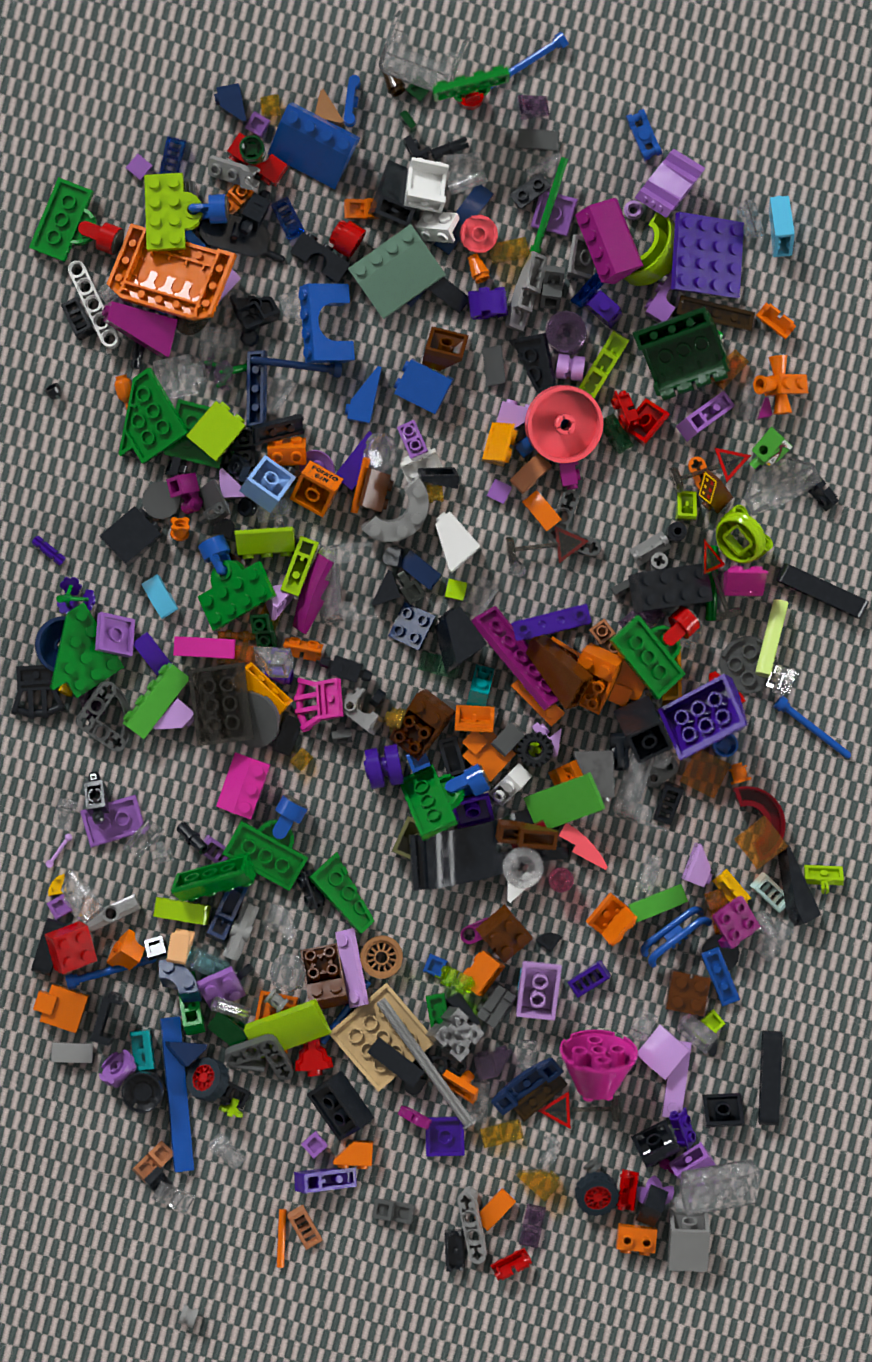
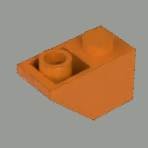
[333,1140,373,1169]

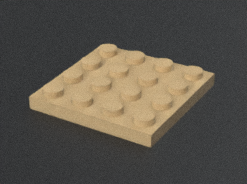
[329,983,434,1092]

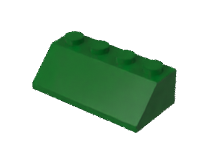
[171,854,256,902]

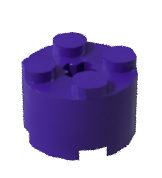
[468,287,508,320]

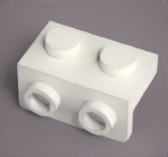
[416,210,460,243]

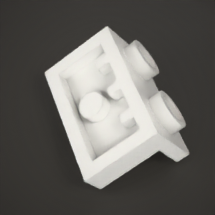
[400,447,443,484]

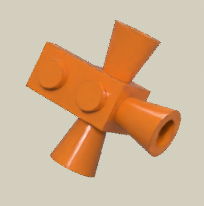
[753,355,808,415]

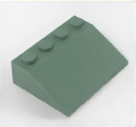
[348,224,446,319]

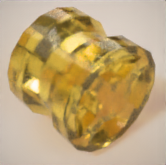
[427,484,444,503]

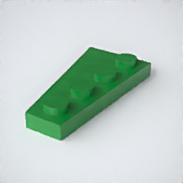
[308,852,374,935]

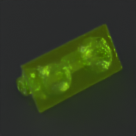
[435,965,475,995]

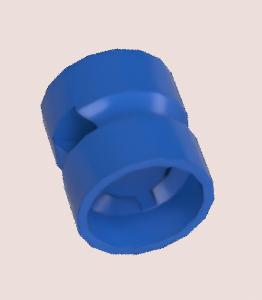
[711,734,738,757]

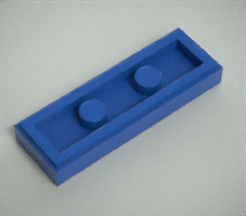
[701,947,740,1007]

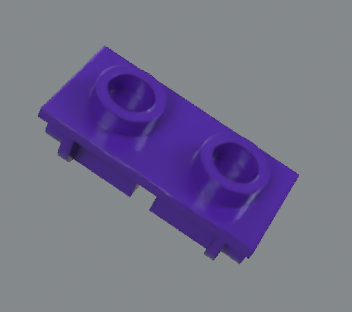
[669,1107,696,1151]

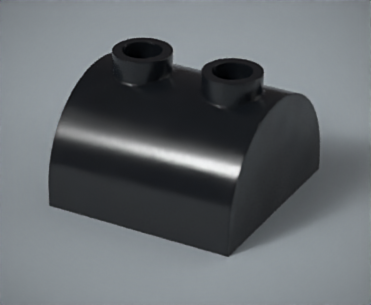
[631,1120,681,1168]

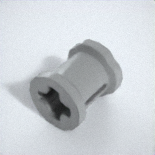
[649,552,668,570]
[263,988,289,1013]

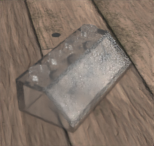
[679,1159,761,1216]

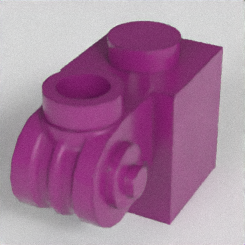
[166,473,203,514]

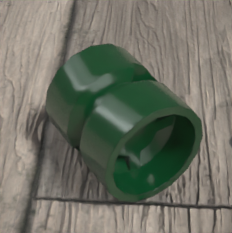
[239,135,266,165]

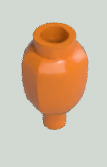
[114,374,132,410]

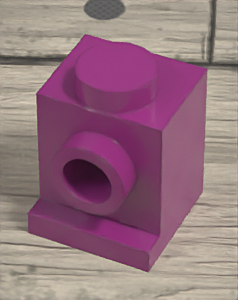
[558,461,581,490]

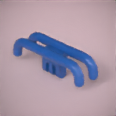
[640,906,712,968]

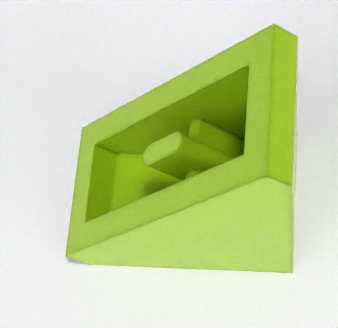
[675,490,697,521]

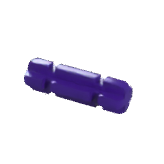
[32,536,66,565]

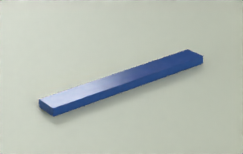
[160,1016,194,1173]

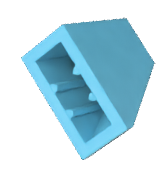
[769,196,795,257]

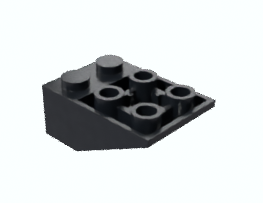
[368,160,416,228]

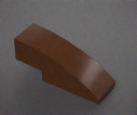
[495,819,559,850]

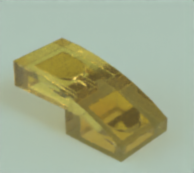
[480,1119,524,1148]

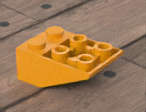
[482,422,518,467]

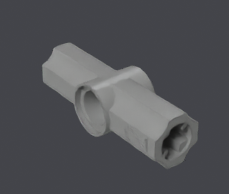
[82,894,141,932]
[223,901,260,961]

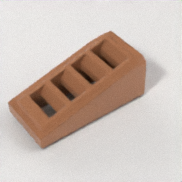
[287,1205,323,1250]

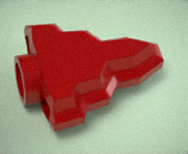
[295,1038,334,1077]

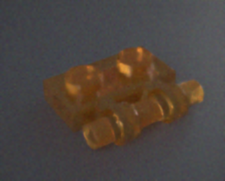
[216,629,256,665]

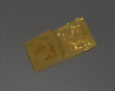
[384,707,407,730]

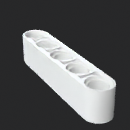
[68,261,120,349]

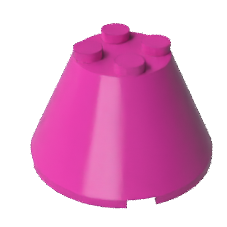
[560,1030,638,1102]

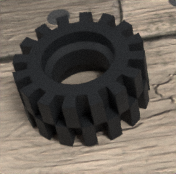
[517,732,554,768]

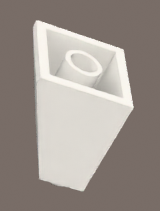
[435,511,480,574]

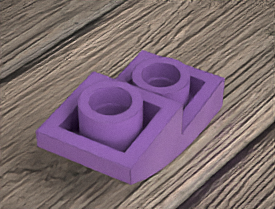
[397,420,428,459]

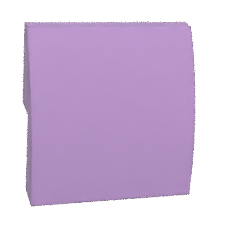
[638,1025,690,1080]

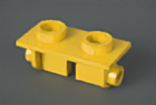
[712,868,751,903]

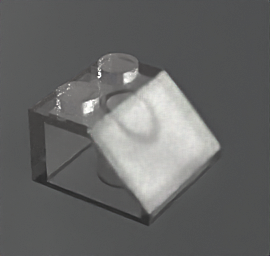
[61,868,105,923]

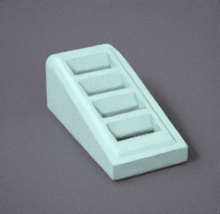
[750,872,786,913]

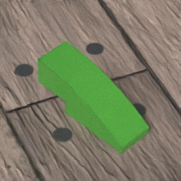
[628,884,688,923]

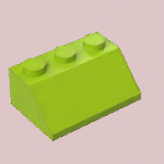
[235,527,296,559]

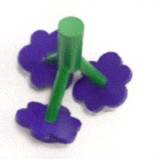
[56,577,96,614]

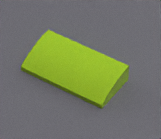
[244,999,331,1058]

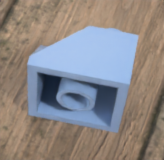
[239,455,296,513]

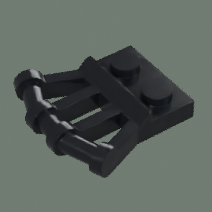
[11,665,66,720]

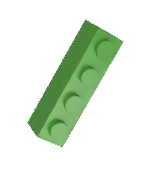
[122,663,190,739]

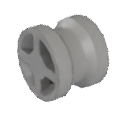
[178,1305,199,1328]

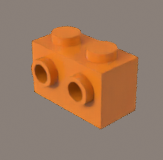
[460,951,506,996]
[616,1223,658,1256]

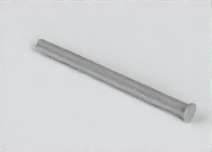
[377,998,476,1130]

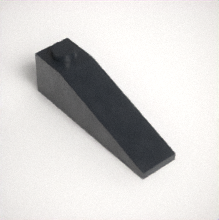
[777,845,822,926]

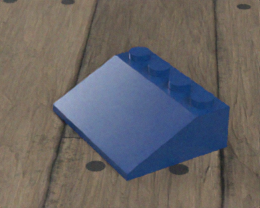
[268,102,360,189]

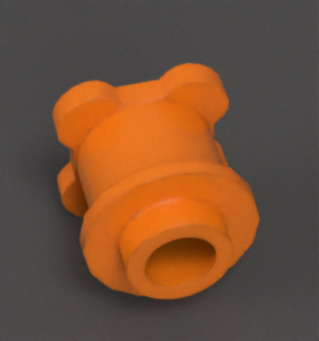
[170,517,190,542]
[728,762,752,785]

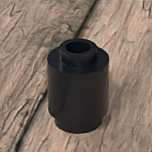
[666,522,687,543]

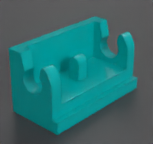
[130,1029,156,1071]

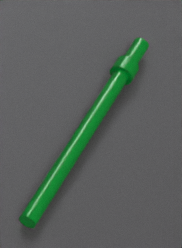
[529,157,568,254]

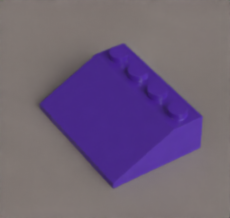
[658,674,748,760]

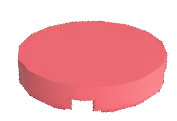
[459,215,498,253]

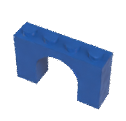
[298,283,355,363]

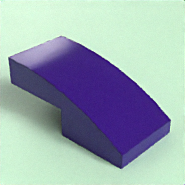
[134,632,172,675]

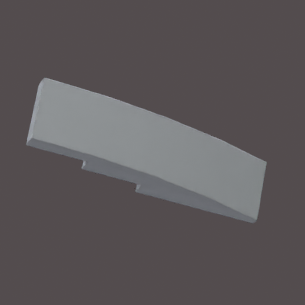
[504,251,548,332]

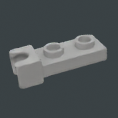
[208,155,260,190]

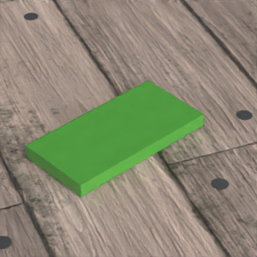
[523,772,605,828]

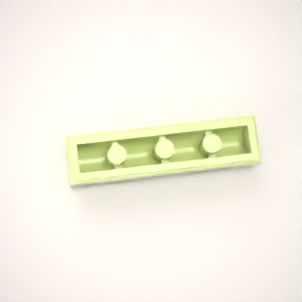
[755,599,789,678]

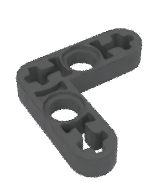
[548,490,601,557]
[225,1034,294,1080]

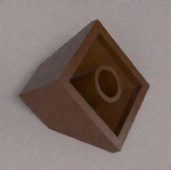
[422,326,469,371]

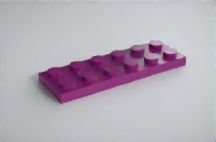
[471,606,559,710]

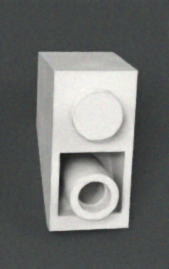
[488,763,532,807]

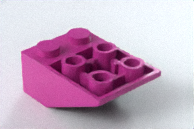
[723,566,768,597]

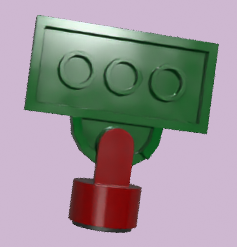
[433,65,510,110]
[29,177,124,262]
[609,606,700,699]

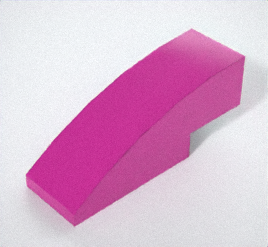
[173,636,236,659]

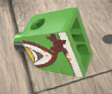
[749,427,793,471]

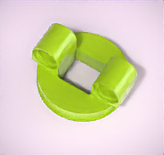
[715,505,773,564]

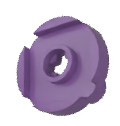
[99,1050,137,1088]

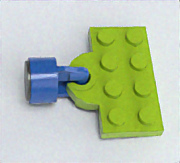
[144,173,229,252]

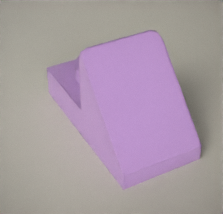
[532,722,562,758]

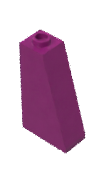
[102,301,178,359]

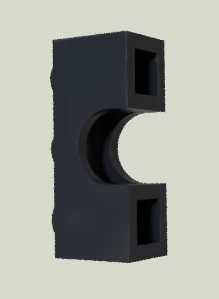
[290,232,351,284]

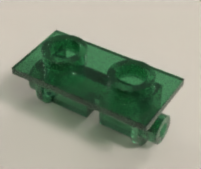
[603,413,634,454]

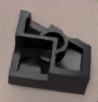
[229,295,281,333]

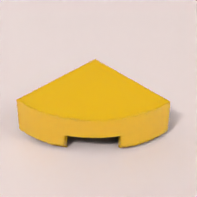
[48,874,68,896]

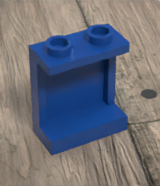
[393,358,454,414]

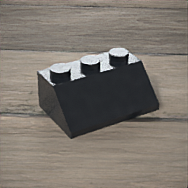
[307,1070,375,1141]

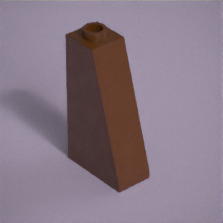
[526,634,593,710]

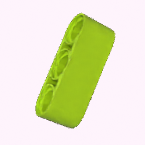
[153,897,211,925]

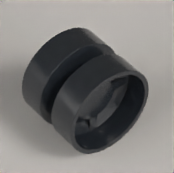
[121,1069,165,1113]

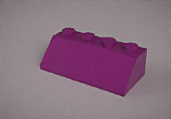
[575,198,643,284]

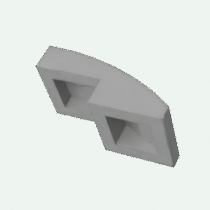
[51,1042,93,1063]

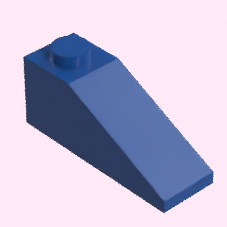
[344,366,382,425]

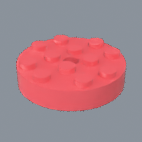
[525,385,603,463]

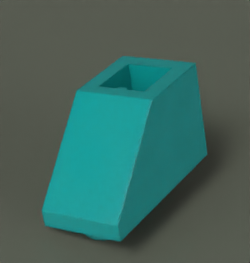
[466,664,495,706]

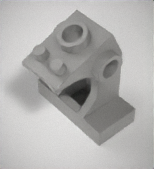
[342,687,385,736]

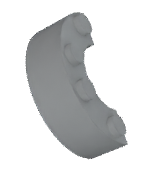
[361,476,429,542]

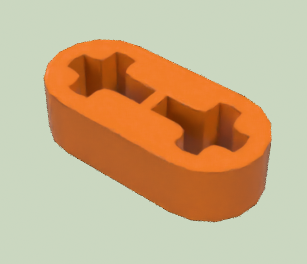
[688,456,708,491]

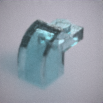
[186,944,229,976]

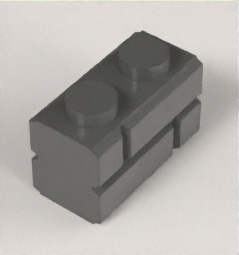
[475,983,517,1029]

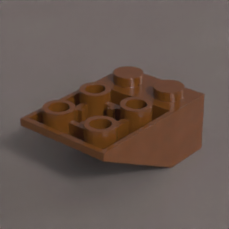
[389,689,456,761]
[300,943,349,1009]

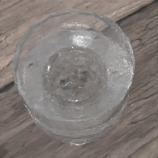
[503,847,544,888]

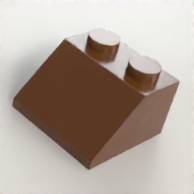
[359,468,394,514]

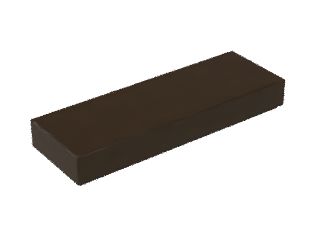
[513,1075,568,1122]

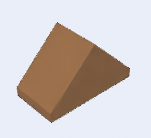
[315,89,344,127]

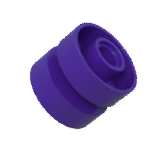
[364,744,404,789]

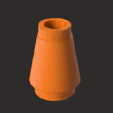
[468,253,490,284]

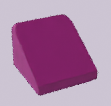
[757,397,773,420]

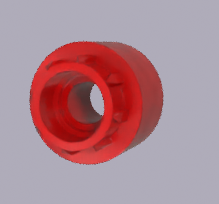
[329,220,367,259]

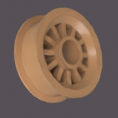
[360,935,403,979]

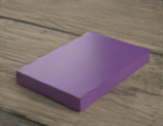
[80,795,146,847]

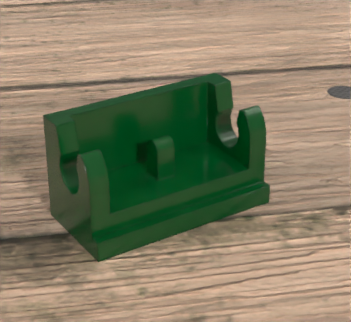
[206,1007,247,1046]

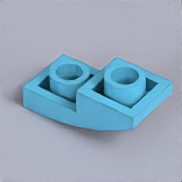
[142,574,178,619]

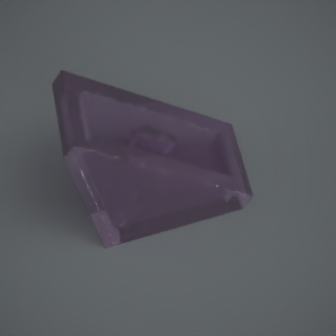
[517,95,550,120]

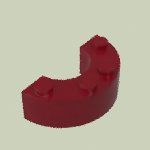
[732,786,786,861]

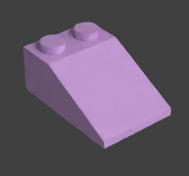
[516,961,562,1020]

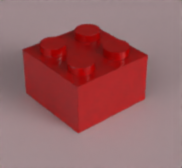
[45,921,98,974]

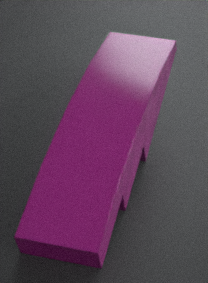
[293,553,334,634]

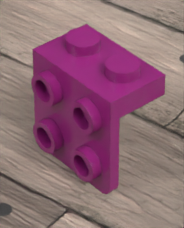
[713,896,761,949]

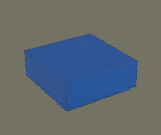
[423,953,448,979]

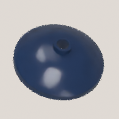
[35,616,66,672]

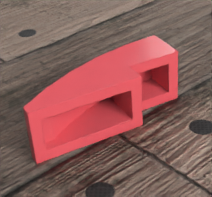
[558,823,608,870]

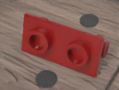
[611,390,640,432]
[616,1169,639,1211]
[490,1248,532,1281]

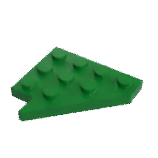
[119,368,189,464]

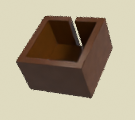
[476,904,534,963]
[664,970,711,1017]

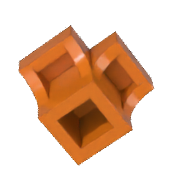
[106,929,145,970]

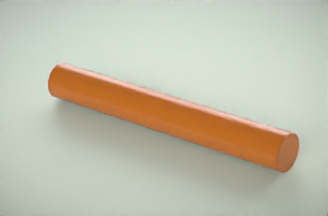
[350,457,371,514]
[277,1209,287,1268]

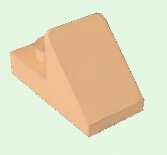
[167,928,195,965]

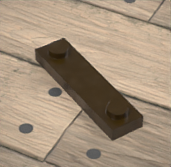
[676,295,755,332]

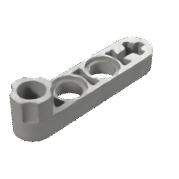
[458,1186,488,1264]

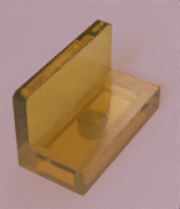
[489,237,530,264]

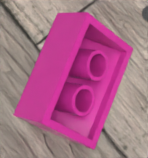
[216,752,271,819]

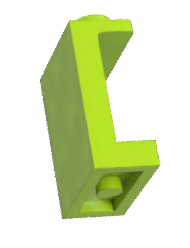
[186,401,246,462]

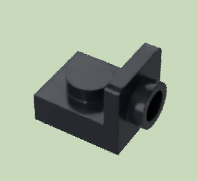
[403,135,431,160]
[144,1166,173,1197]

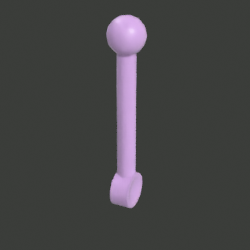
[46,834,72,868]

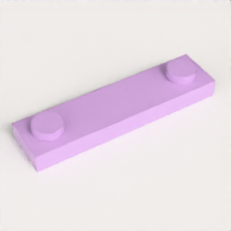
[335,928,369,1008]
[662,1041,692,1118]

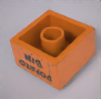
[290,460,343,518]

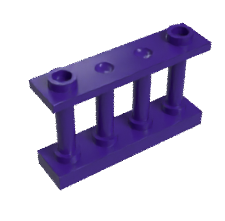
[511,604,591,641]

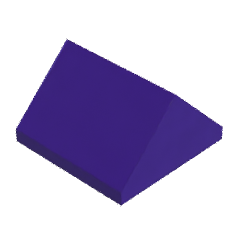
[453,792,495,829]

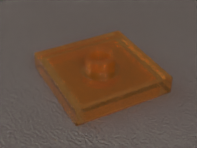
[679,750,731,799]
[734,815,788,870]

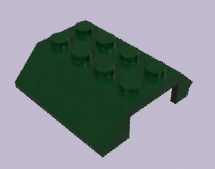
[632,306,731,401]

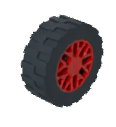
[186,1057,230,1102]
[575,1172,619,1216]

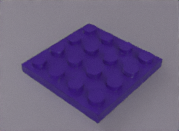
[671,212,744,299]

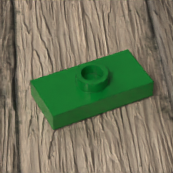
[426,992,447,1028]

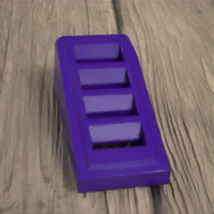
[567,960,611,998]

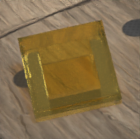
[260,94,281,117]
[290,748,313,770]

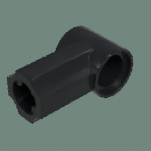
[610,733,630,771]

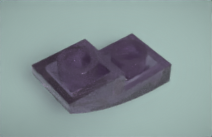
[519,1203,546,1248]

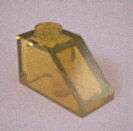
[516,1169,561,1201]

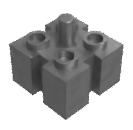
[426,1006,485,1062]

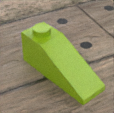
[280,536,319,597]

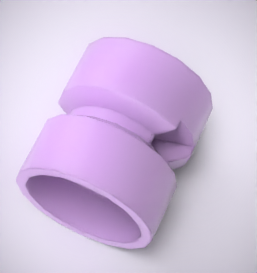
[555,353,585,382]

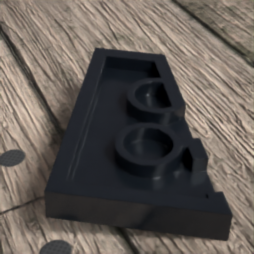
[509,333,556,393]

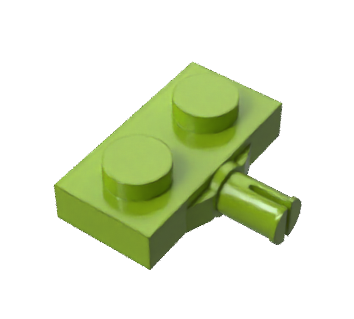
[803,865,844,894]

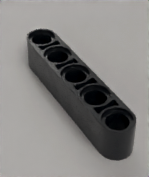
[776,563,869,619]
[758,1030,783,1126]

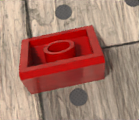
[622,398,670,446]

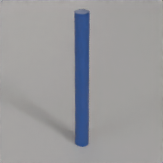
[320,979,371,1045]

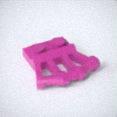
[294,678,343,732]

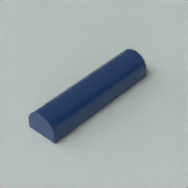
[246,350,268,429]

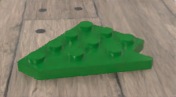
[50,602,124,698]

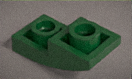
[250,614,278,650]

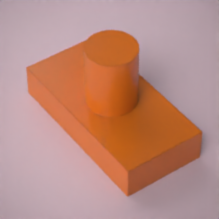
[442,1070,479,1104]

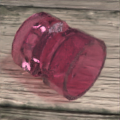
[548,867,574,893]

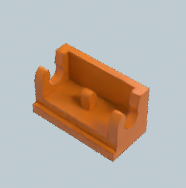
[455,705,495,732]

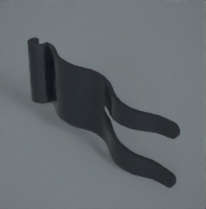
[409,809,569,891]

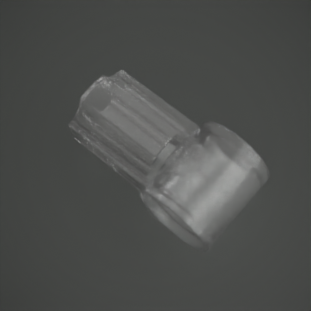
[207,1131,246,1171]

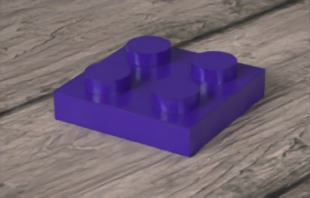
[426,1116,465,1157]

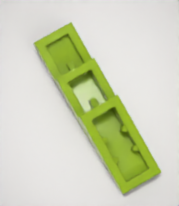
[579,330,630,398]

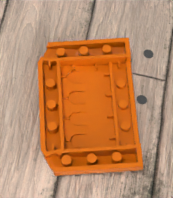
[106,223,237,321]

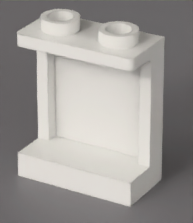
[404,157,449,213]

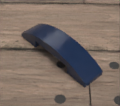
[434,183,494,255]
[491,1057,564,1115]

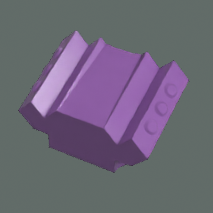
[635,149,706,218]

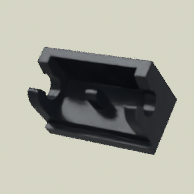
[445,1229,465,1272]

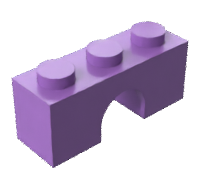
[644,270,686,323]

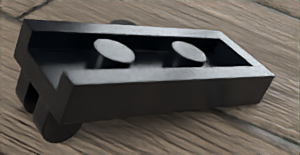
[252,414,305,445]

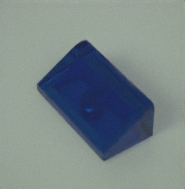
[570,273,604,309]

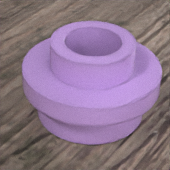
[624,201,643,220]

